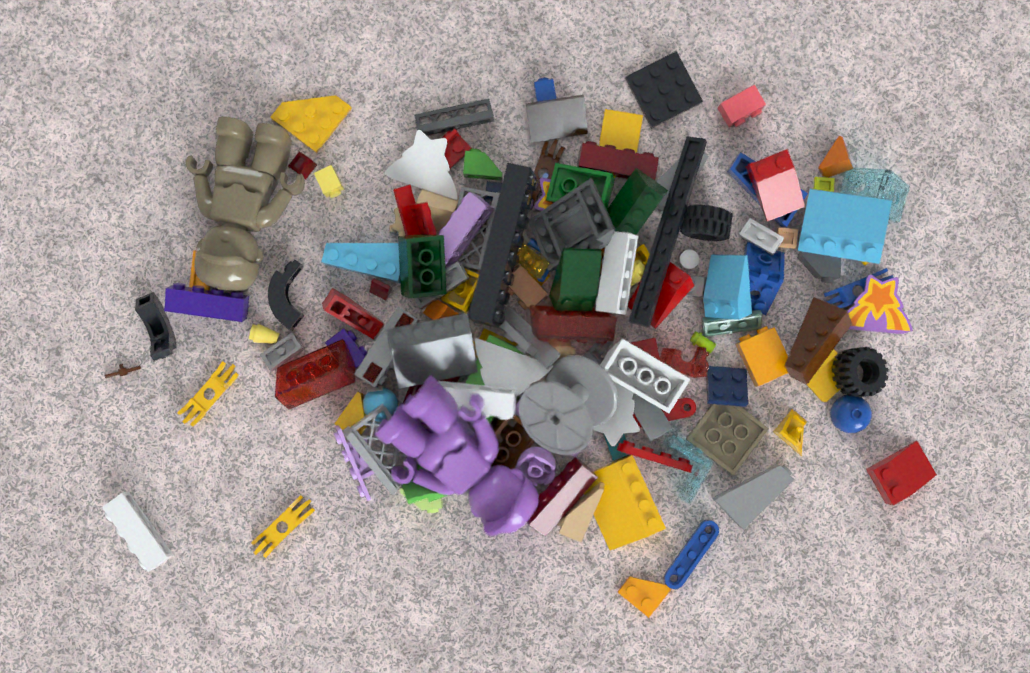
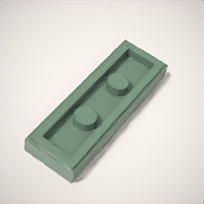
[702,310,762,337]

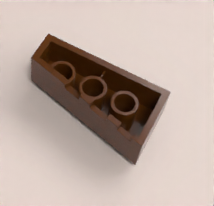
[785,297,852,385]

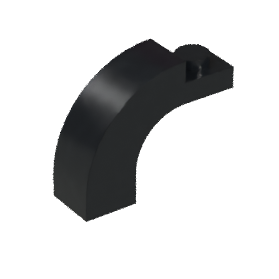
[268,259,305,331]
[135,292,177,361]

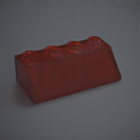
[529,305,617,344]
[275,339,356,410]

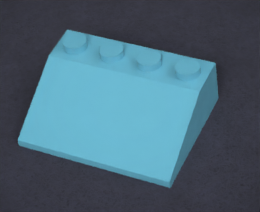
[798,189,892,264]

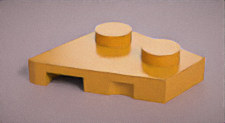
[617,576,671,618]

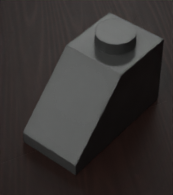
[797,252,841,283]

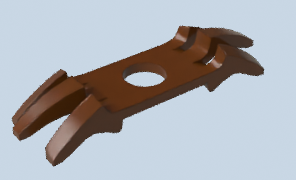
[531,139,565,210]

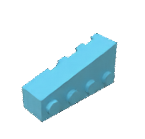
[321,243,400,283]

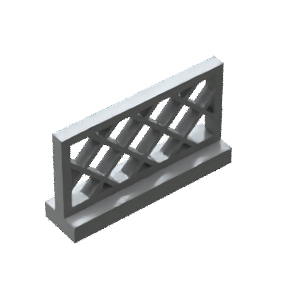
[456,186,500,270]
[342,403,407,495]

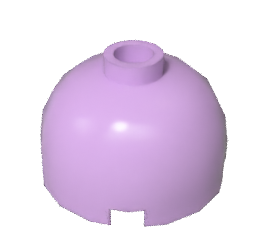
[516,447,556,486]

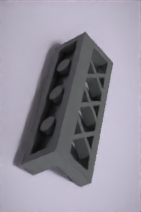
[414,98,494,136]

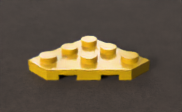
[270,95,352,153]

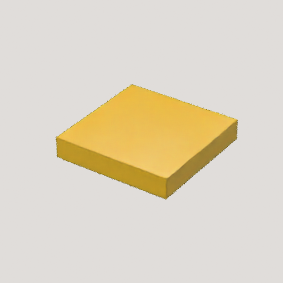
[599,109,643,153]

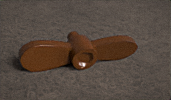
[104,363,141,378]

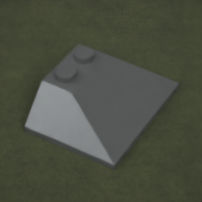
[529,178,615,271]

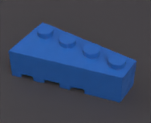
[727,152,808,228]

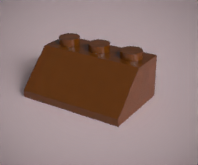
[490,414,535,470]

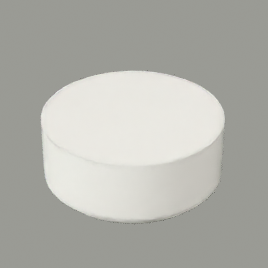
[679,250,699,270]

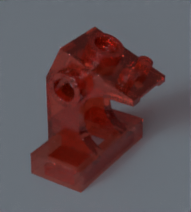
[660,347,709,378]

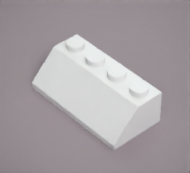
[600,339,690,413]

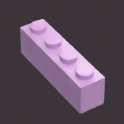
[439,192,494,269]

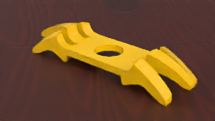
[177,361,239,427]
[251,495,315,558]

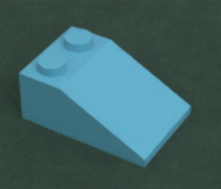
[703,254,752,320]

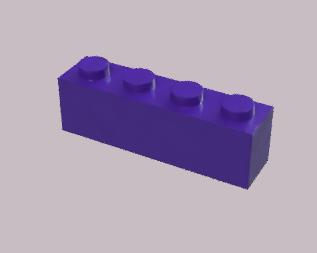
[164,283,249,322]

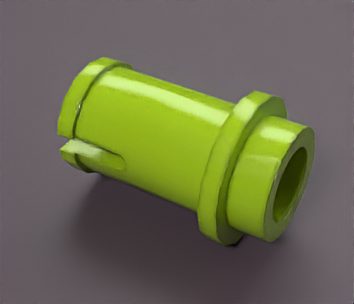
[690,331,716,353]

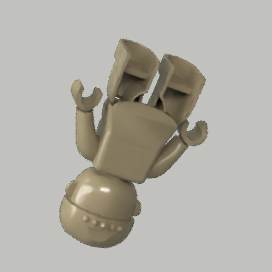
[186,116,305,291]

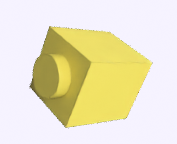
[314,165,344,198]

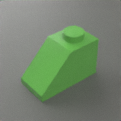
[463,149,503,181]

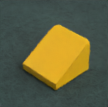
[635,244,650,267]

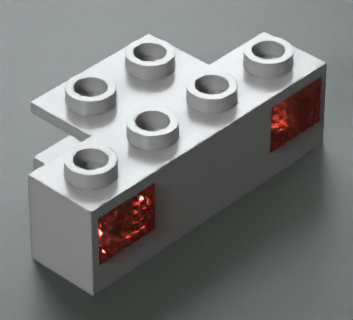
[355,307,420,387]

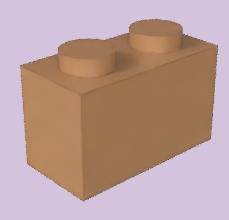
[508,265,548,311]

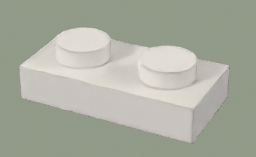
[739,218,784,255]

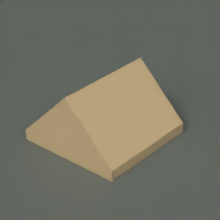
[416,189,459,232]

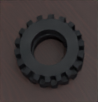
[680,205,733,241]
[832,347,889,397]

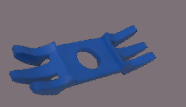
[824,268,894,308]

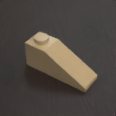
[557,482,604,542]

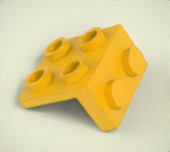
[807,349,841,402]

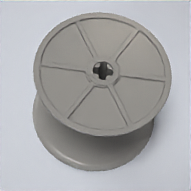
[519,356,618,455]

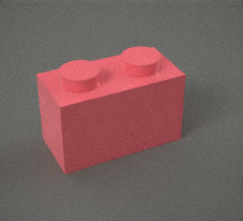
[718,85,766,128]

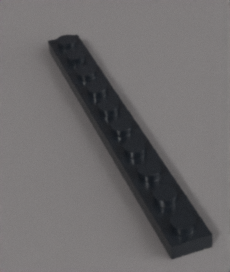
[629,136,707,328]

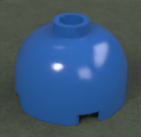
[830,395,872,433]

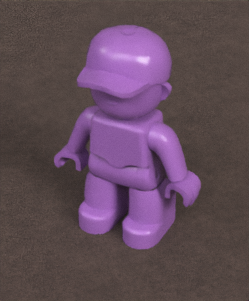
[374,376,538,536]

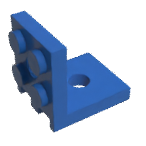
[744,241,785,315]

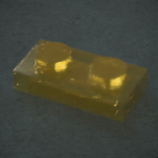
[517,243,550,279]

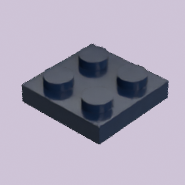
[706,366,748,407]

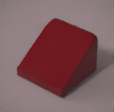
[288,151,317,180]
[369,278,392,301]

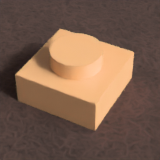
[777,227,798,249]

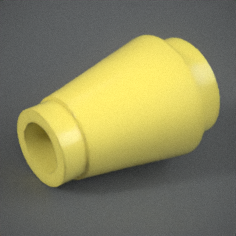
[249,324,280,344]

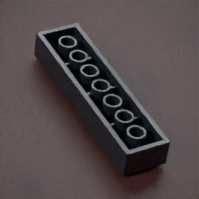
[468,162,538,328]

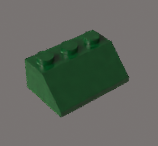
[607,168,668,235]
[398,234,447,299]

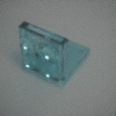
[840,168,910,223]
[663,435,714,504]

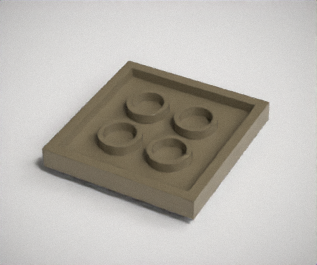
[686,404,769,476]

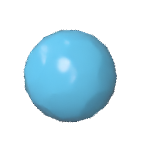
[363,387,398,422]

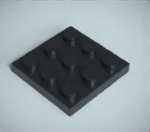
[625,51,703,129]

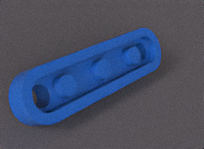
[664,520,719,589]

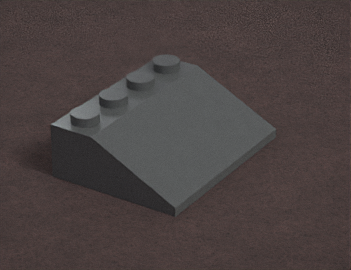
[386,313,478,389]

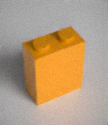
[735,326,788,387]

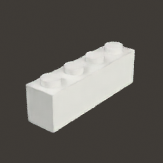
[596,232,638,315]
[437,381,517,420]
[102,492,173,572]

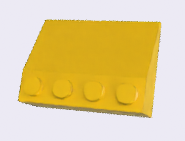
[584,455,666,551]

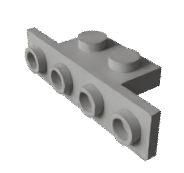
[500,306,560,369]

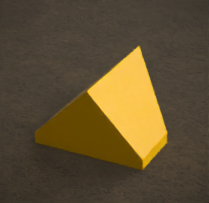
[773,409,807,456]

